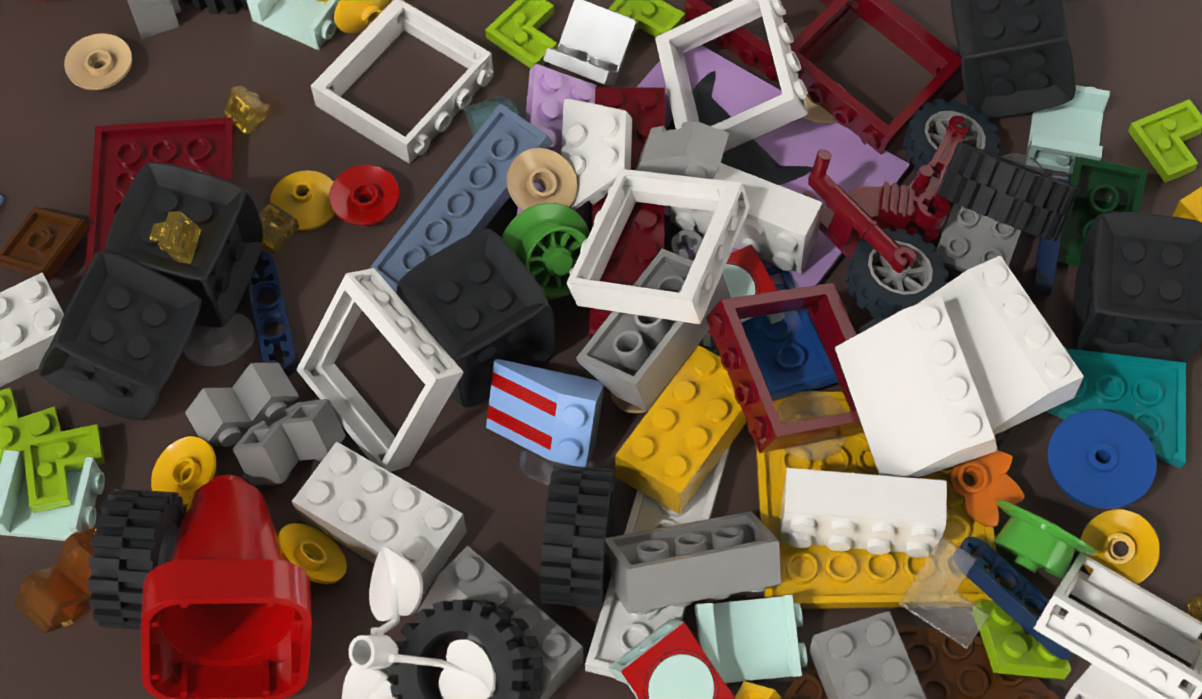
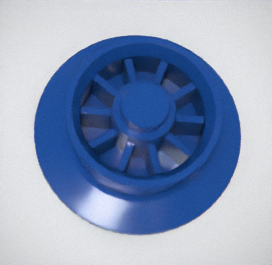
[1047,410,1157,509]

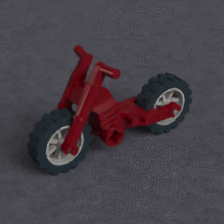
[802,99,1000,319]

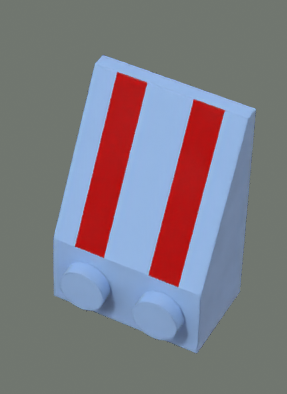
[486,359,605,467]

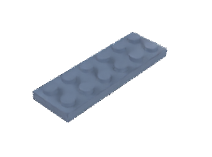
[369,103,553,292]

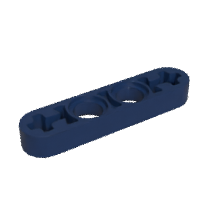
[1031,172,1069,295]
[247,251,298,377]
[953,537,1076,660]

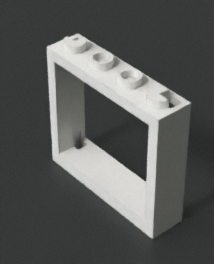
[311,0,494,164]
[655,0,808,152]
[567,169,750,324]
[297,268,464,472]
[1034,553,1202,699]

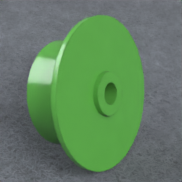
[501,203,590,301]
[993,499,1098,579]

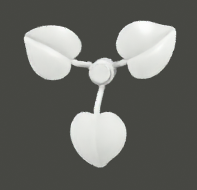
[341,547,496,699]

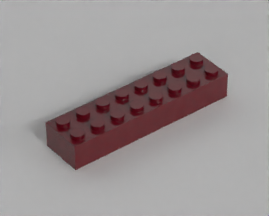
[589,87,665,339]

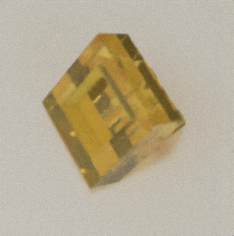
[224,85,270,134]
[259,202,299,251]
[149,211,201,263]

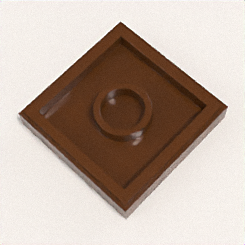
[0,206,90,282]

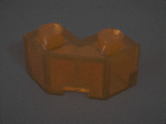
[14,527,97,634]

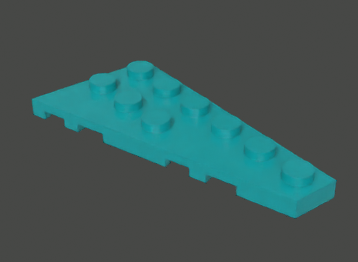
[1045,348,1186,469]

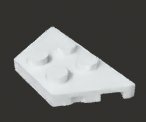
[561,98,632,211]

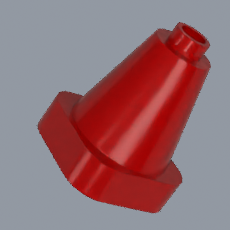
[141,475,312,699]

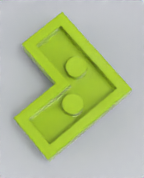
[485,0,558,69]
[608,0,685,37]
[1128,99,1202,183]
[0,387,63,464]
[22,424,105,513]
[972,599,1072,680]

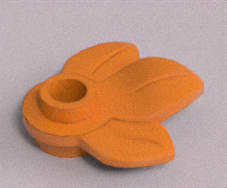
[950,451,1025,527]

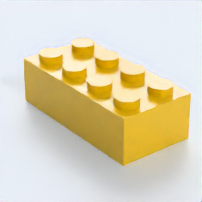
[615,345,747,515]

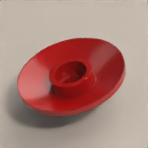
[329,165,400,226]

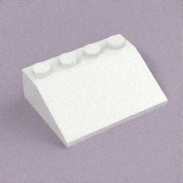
[916,256,1084,435]
[835,296,998,478]

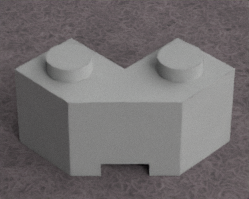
[636,121,729,179]
[185,363,299,447]
[233,399,346,486]

